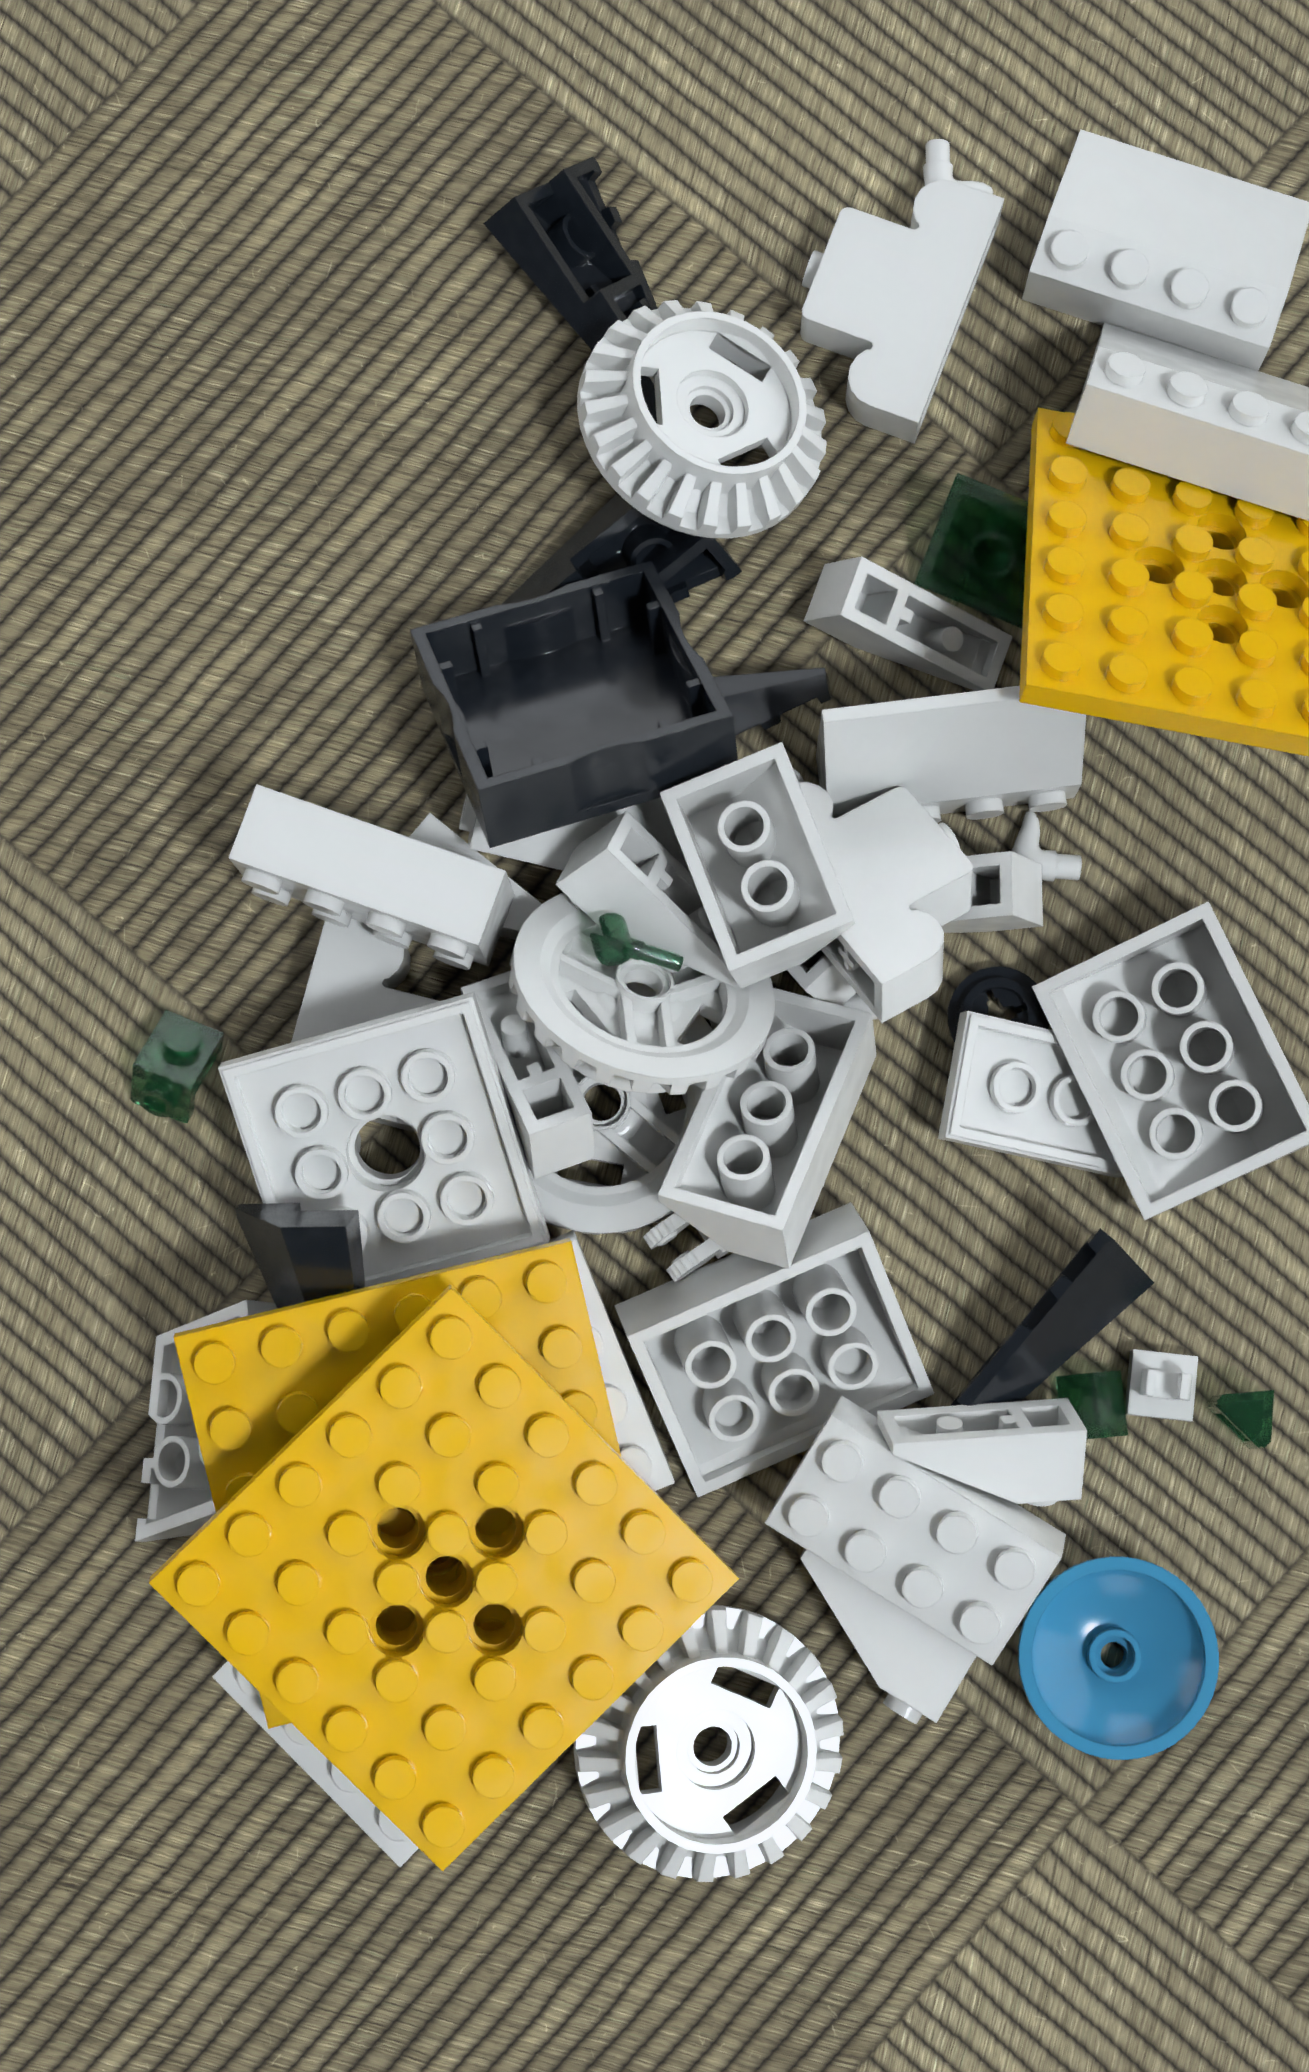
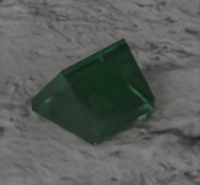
[1055,1370,1128,1439]
[1206,1390,1274,1449]

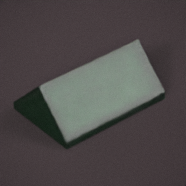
[914,473,1028,628]

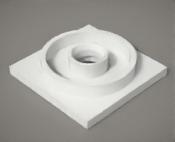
[218,992,550,1287]

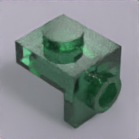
[130,1010,224,1123]

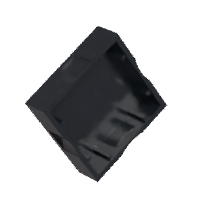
[410,560,738,848]

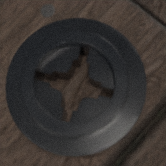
[947,966,1049,1042]

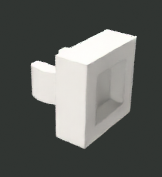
[1124,1349,1198,1422]

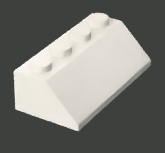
[658,988,876,1269]

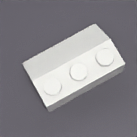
[660,742,855,988]

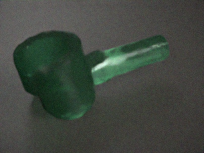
[590,913,683,972]

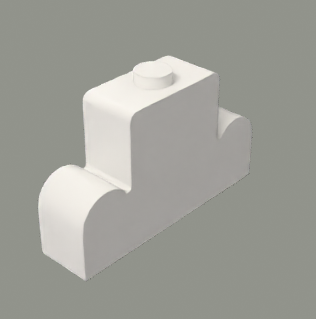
[800,179,1005,444]
[799,782,973,1023]
[291,919,439,1153]

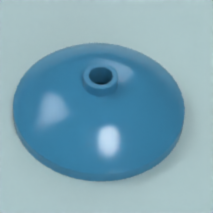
[1018,1556,1219,1760]

